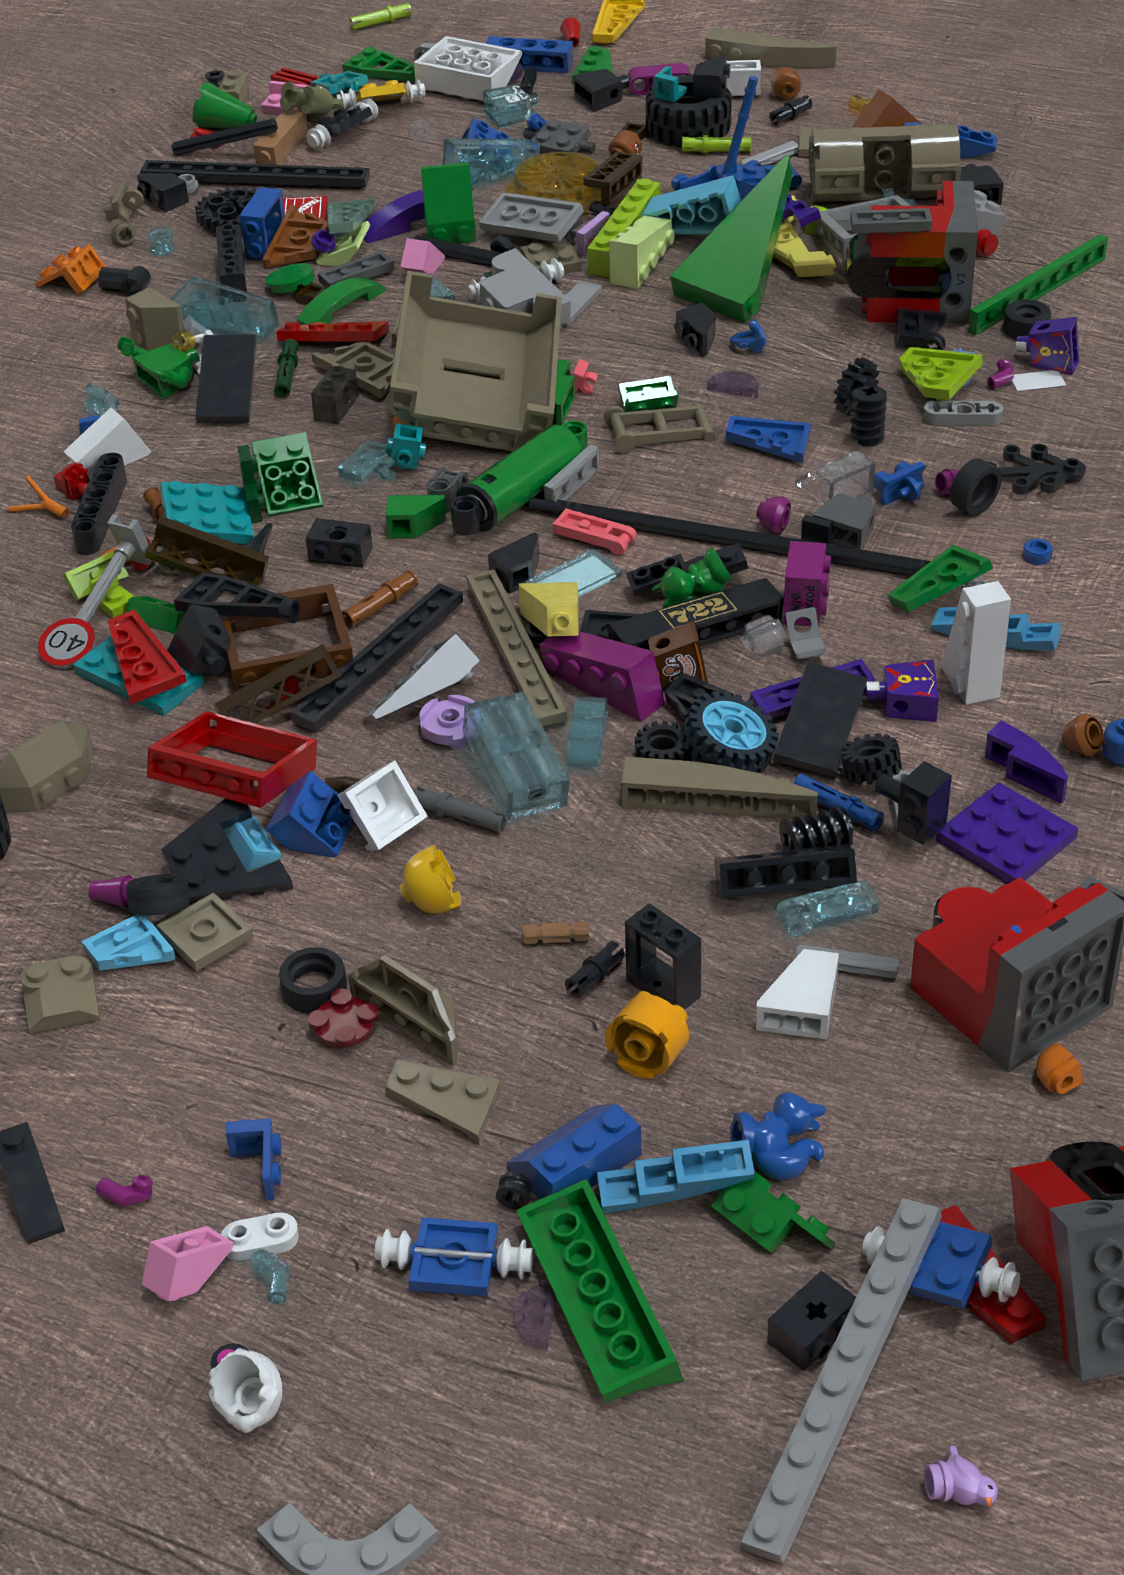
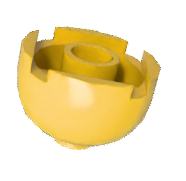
[400,844,462,914]

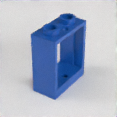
[239,187,285,260]

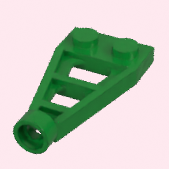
[342,47,415,82]

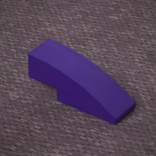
[364,189,425,244]
[985,720,1068,804]

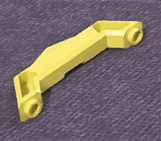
[773,195,837,277]

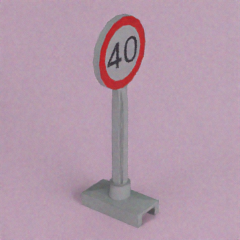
[38,514,152,669]

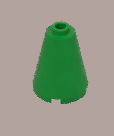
[192,82,257,129]

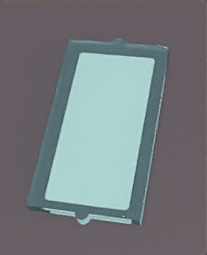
[525,549,622,597]

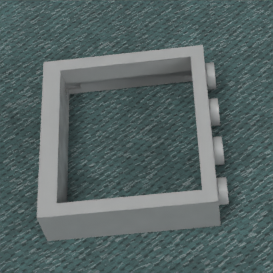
[815,195,911,263]

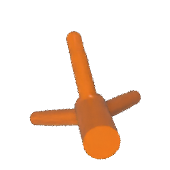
[7,476,69,519]

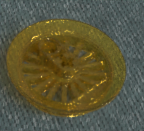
[505,152,601,216]

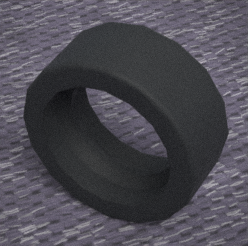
[950,458,1002,516]
[279,947,347,1013]

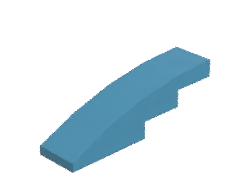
[931,607,1062,650]
[597,1140,755,1213]

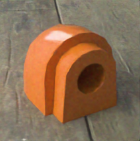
[1036,1042,1084,1094]

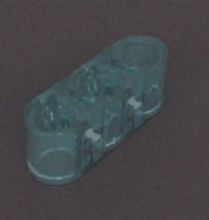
[566,696,608,767]

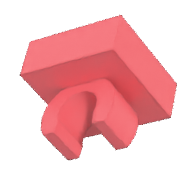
[572,359,598,396]

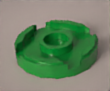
[265,263,315,293]

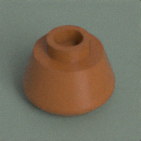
[1062,713,1104,757]

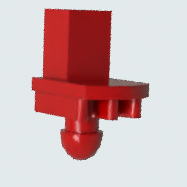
[53,462,89,501]

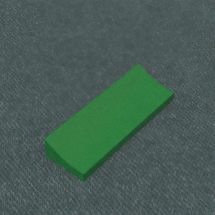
[516,1179,684,1403]

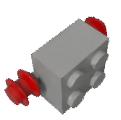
[932,190,1007,257]

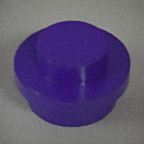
[311,230,336,253]

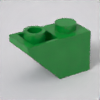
[385,495,446,538]

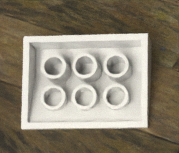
[414,36,522,103]

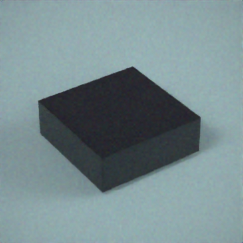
[801,515,832,544]

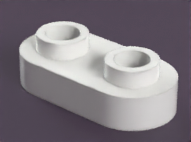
[221,1213,299,1261]

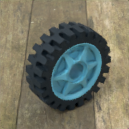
[681,691,779,773]

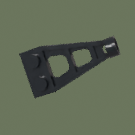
[174,572,300,624]

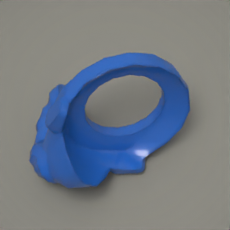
[730,320,767,353]

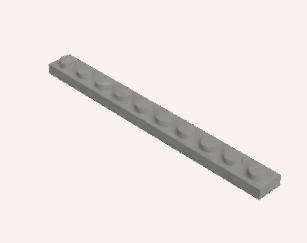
[741,1198,942,1564]

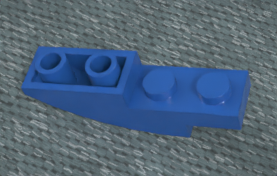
[904,122,997,158]

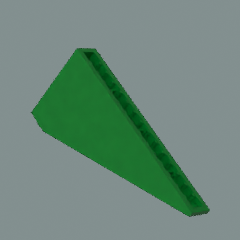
[670,155,792,323]

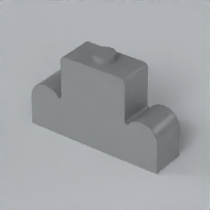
[479,248,571,325]

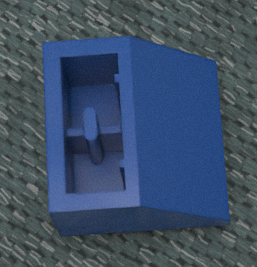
[266,771,354,858]

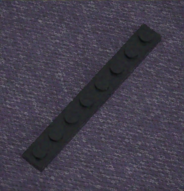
[290,583,463,733]

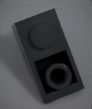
[693,55,731,97]
[137,173,189,212]
[674,303,716,357]
[488,532,540,594]

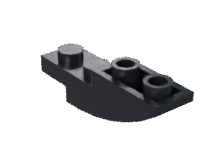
[626,543,749,598]

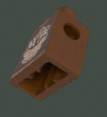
[648,621,708,689]

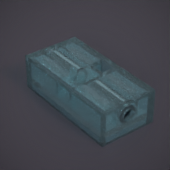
[463,692,570,820]

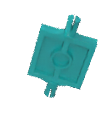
[310,71,369,97]

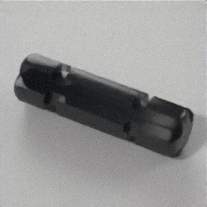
[520,66,537,95]

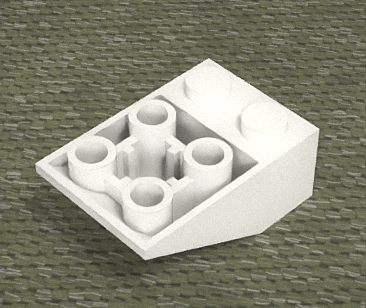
[727,60,761,97]

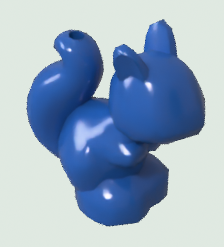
[730,1092,826,1181]

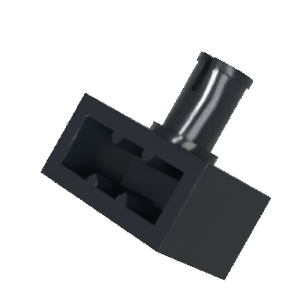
[875,761,952,845]

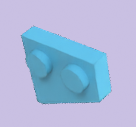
[82,915,175,971]

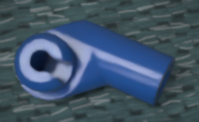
[527,112,547,131]

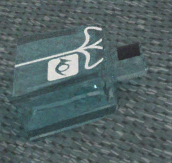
[483,85,539,128]

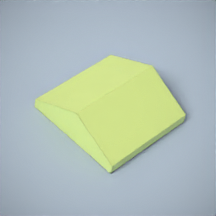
[316,221,370,266]

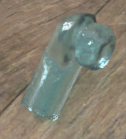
[251,1249,290,1304]

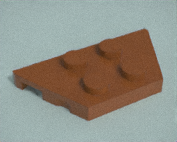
[262,205,329,268]

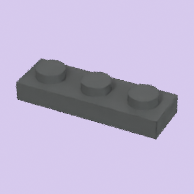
[850,208,932,235]
[318,251,395,288]

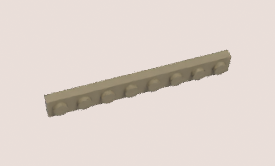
[466,569,567,728]

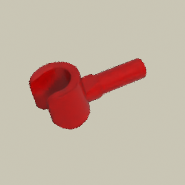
[266,677,301,709]

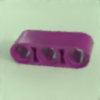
[627,63,691,95]

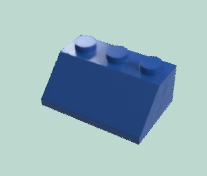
[507,1103,642,1199]

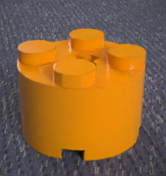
[605,991,689,1079]

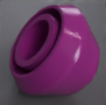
[756,496,791,535]

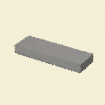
[544,444,600,502]

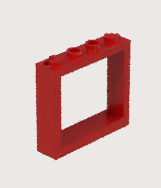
[147,711,317,808]

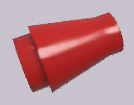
[560,17,581,47]

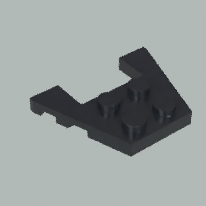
[161,799,293,905]

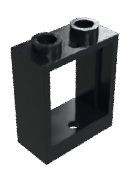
[625,903,701,1010]

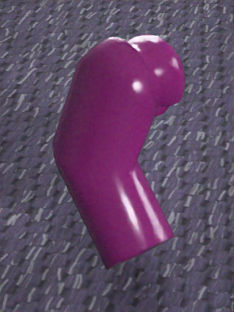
[987,358,1014,390]
[96,1175,153,1207]

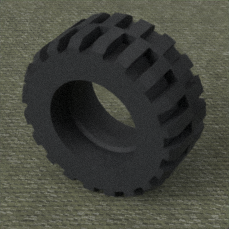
[645,75,732,147]

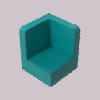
[654,66,687,102]

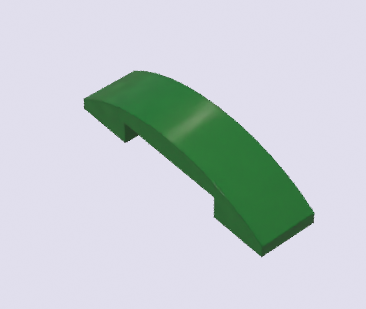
[297,277,386,325]

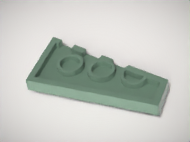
[328,198,376,237]

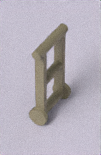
[603,403,715,454]

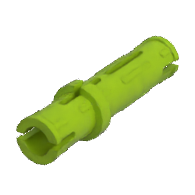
[349,2,412,31]
[682,135,751,154]

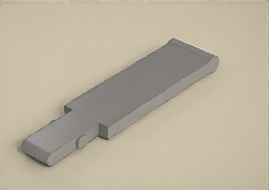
[560,280,603,329]

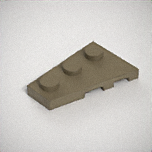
[385,1059,501,1145]

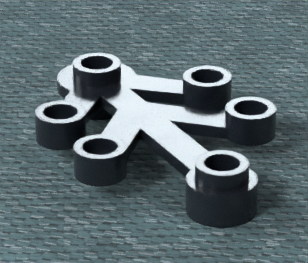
[988,443,1086,495]

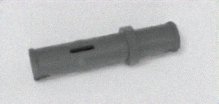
[414,786,508,834]

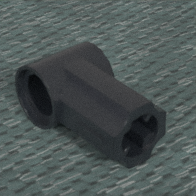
[98,266,151,297]

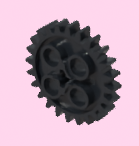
[195,186,256,233]

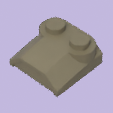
[20,955,100,1035]

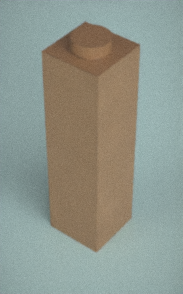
[253,109,308,165]

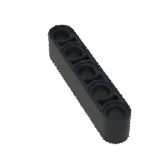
[71,452,127,555]

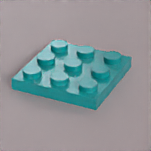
[160,481,254,544]

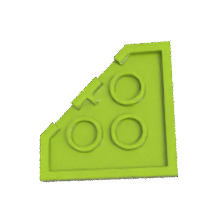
[899,347,983,401]

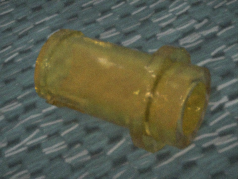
[849,95,872,112]
[171,331,196,352]

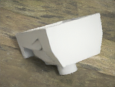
[337,761,428,851]

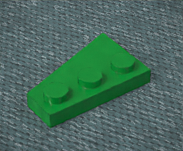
[572,46,613,84]
[887,545,993,612]

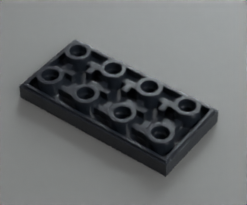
[195,334,257,423]
[773,661,868,778]

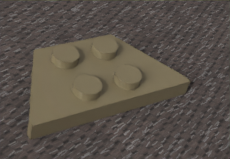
[312,341,394,398]

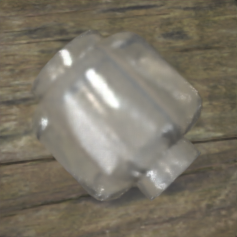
[740,615,787,659]

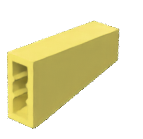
[519,582,579,636]

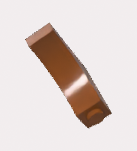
[852,89,923,128]

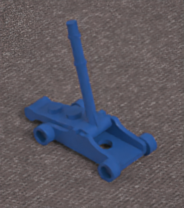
[671,76,802,201]

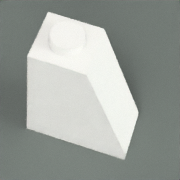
[64,408,151,479]
[756,949,839,1040]

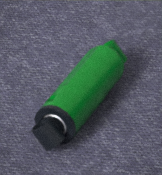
[451,420,588,535]

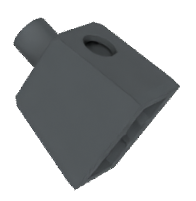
[812,493,876,550]

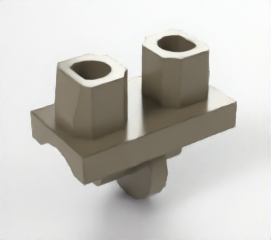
[103,181,144,222]

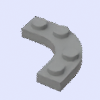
[256,1503,439,1575]

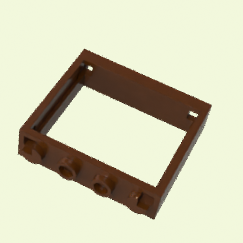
[220,584,353,692]

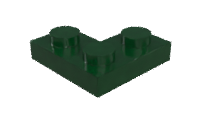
[237,445,266,523]

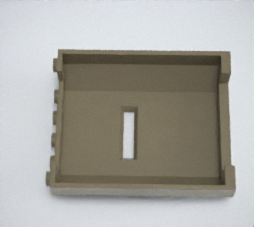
[387,270,562,451]

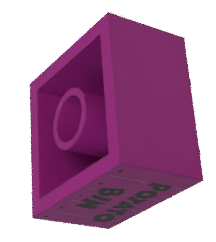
[783,541,831,627]

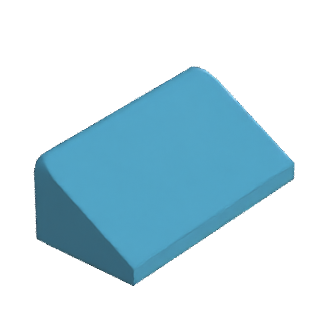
[224,816,282,871]

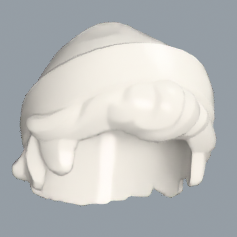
[209,1348,282,1433]

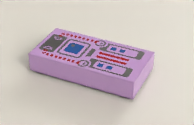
[576,211,610,256]

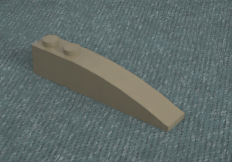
[705,27,837,68]
[621,757,818,819]

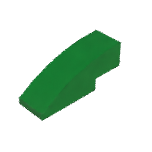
[553,359,575,426]

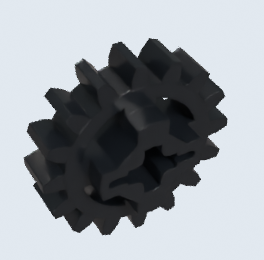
[833,357,879,417]

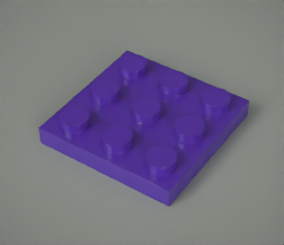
[936,782,1078,884]

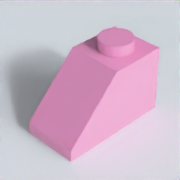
[400,238,445,275]
[142,1226,233,1301]

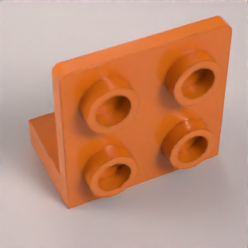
[35,243,107,295]

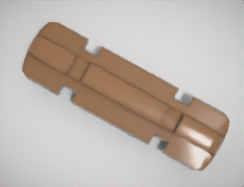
[522,921,590,945]

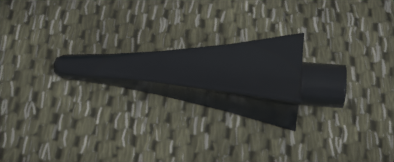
[244,523,273,554]

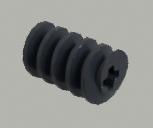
[850,386,887,447]
[779,807,853,851]

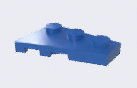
[726,416,811,463]

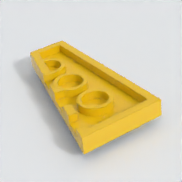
[592,0,646,45]

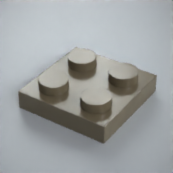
[521,239,582,274]
[157,893,253,971]

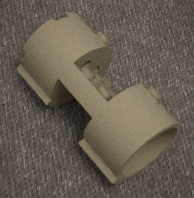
[808,123,961,202]

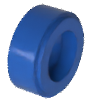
[1023,539,1053,565]

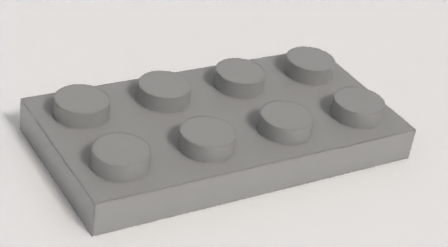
[478,192,584,242]

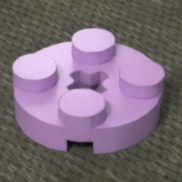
[420,695,482,749]

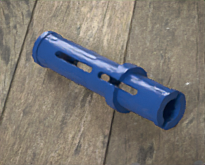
[793,774,885,832]

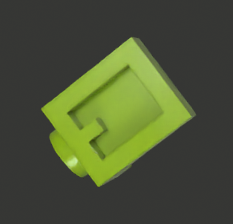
[90,575,135,618]

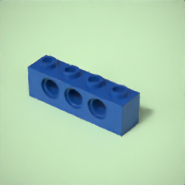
[485,36,573,73]

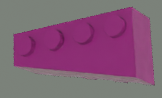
[540,631,665,722]

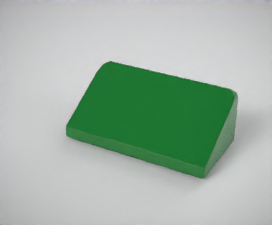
[126,595,186,633]

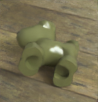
[280,82,344,122]

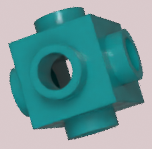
[385,423,426,470]

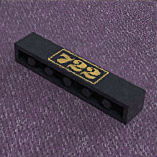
[608,578,784,650]

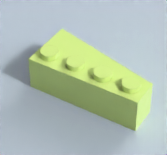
[609,215,675,289]

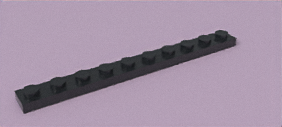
[140,160,370,189]

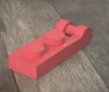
[553,509,637,556]

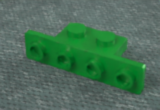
[711,1171,836,1254]

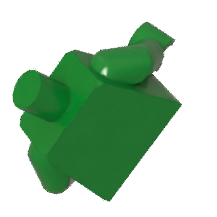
[117,337,200,399]

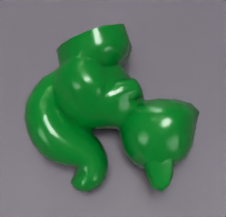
[652,547,733,608]

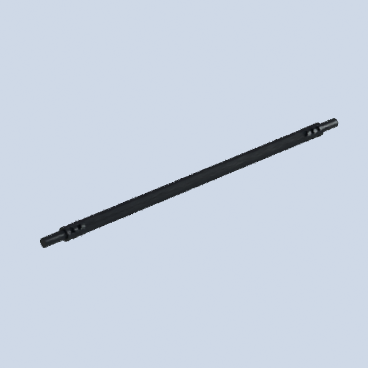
[529,498,975,583]

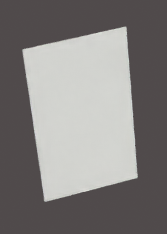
[1012,370,1066,391]

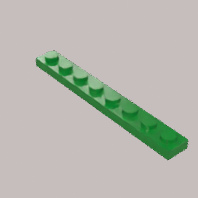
[968,234,1108,335]

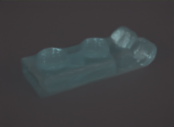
[776,880,879,937]

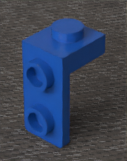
[226,1118,282,1200]

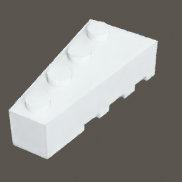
[941,581,1011,705]

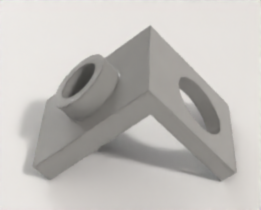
[785,607,827,659]

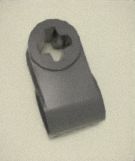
[426,467,469,513]

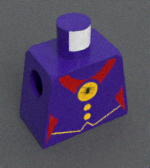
[1016,317,1080,375]
[865,660,939,722]

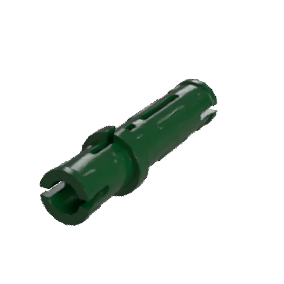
[274,339,299,398]

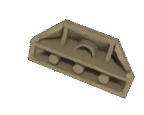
[0,720,94,812]
[348,955,458,1066]

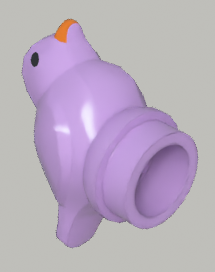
[924,1446,998,1507]

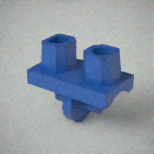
[874,461,926,506]

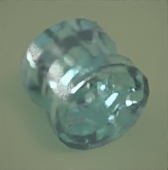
[149,227,175,256]

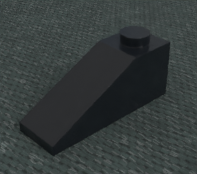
[0,1122,65,1244]

